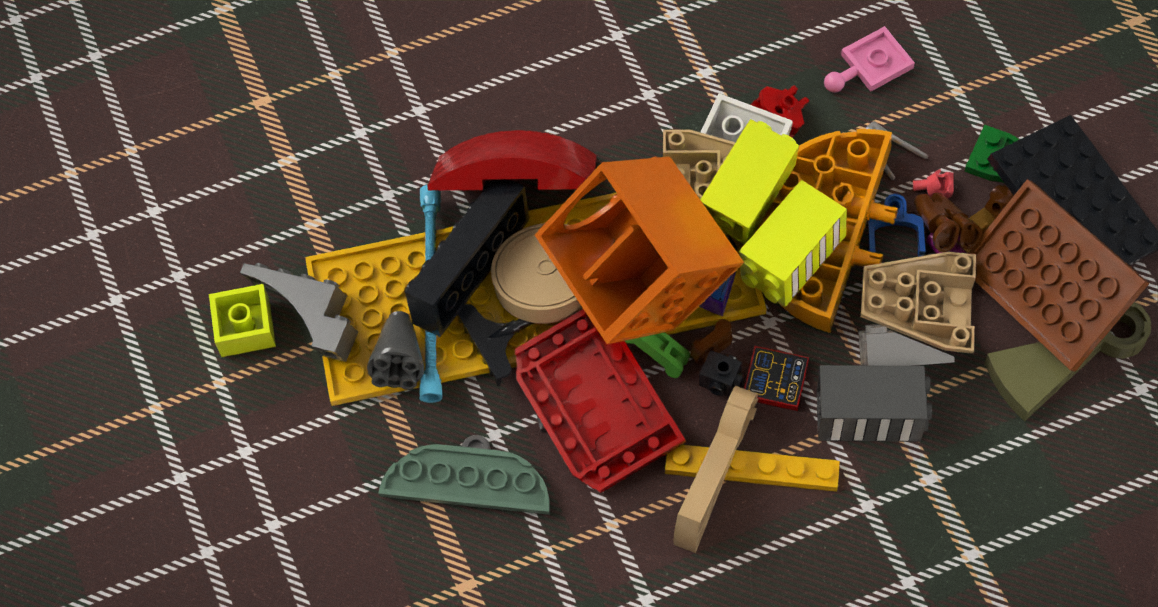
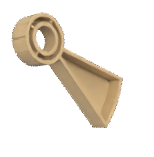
[673,386,759,553]

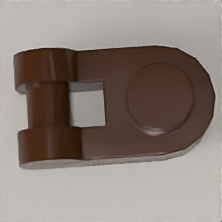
[690,319,733,365]

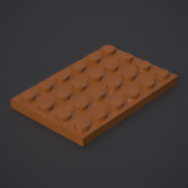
[968,179,1150,372]

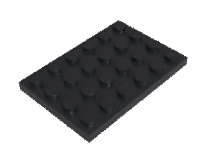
[987,115,1158,266]

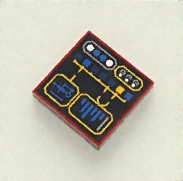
[744,346,809,411]

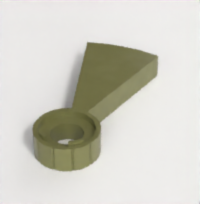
[984,302,1151,421]

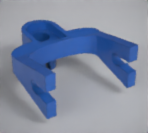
[868,194,925,257]

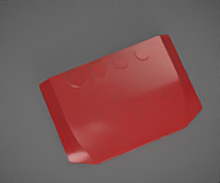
[515,309,686,493]

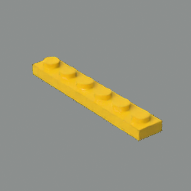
[665,445,840,492]

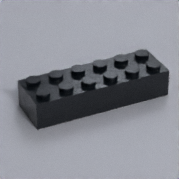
[405,179,530,337]

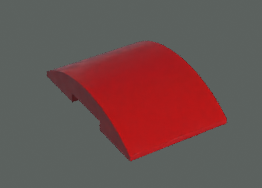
[427,130,597,191]

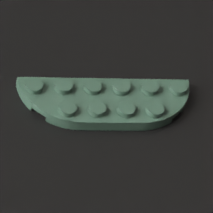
[378,444,550,515]

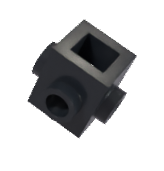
[699,350,745,397]

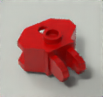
[751,85,810,138]

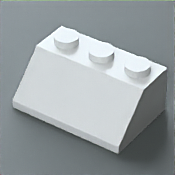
[700,93,793,142]

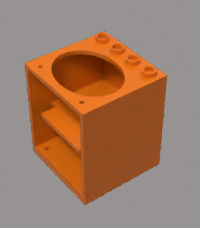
[535,156,744,344]

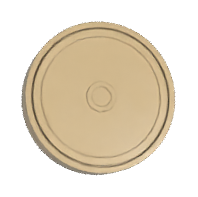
[491,223,583,324]

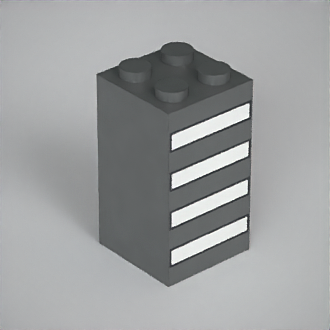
[816,365,932,442]

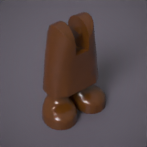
[914,193,983,252]

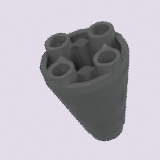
[367,311,424,390]

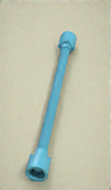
[420,185,442,403]

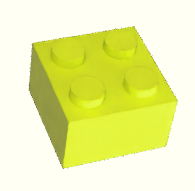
[209,284,276,357]

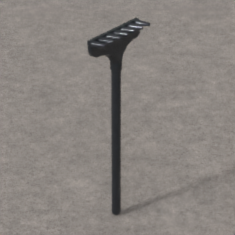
[457,304,535,386]

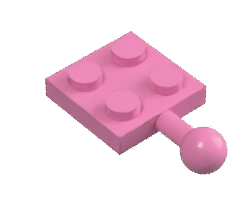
[824,26,915,93]

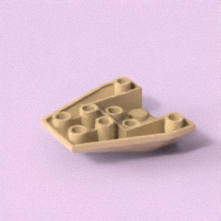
[663,130,736,199]
[861,252,976,354]

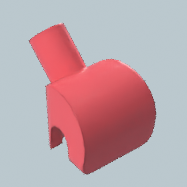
[913,169,954,199]

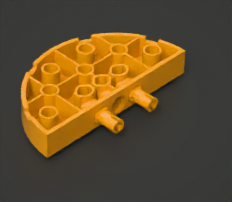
[755,129,898,333]

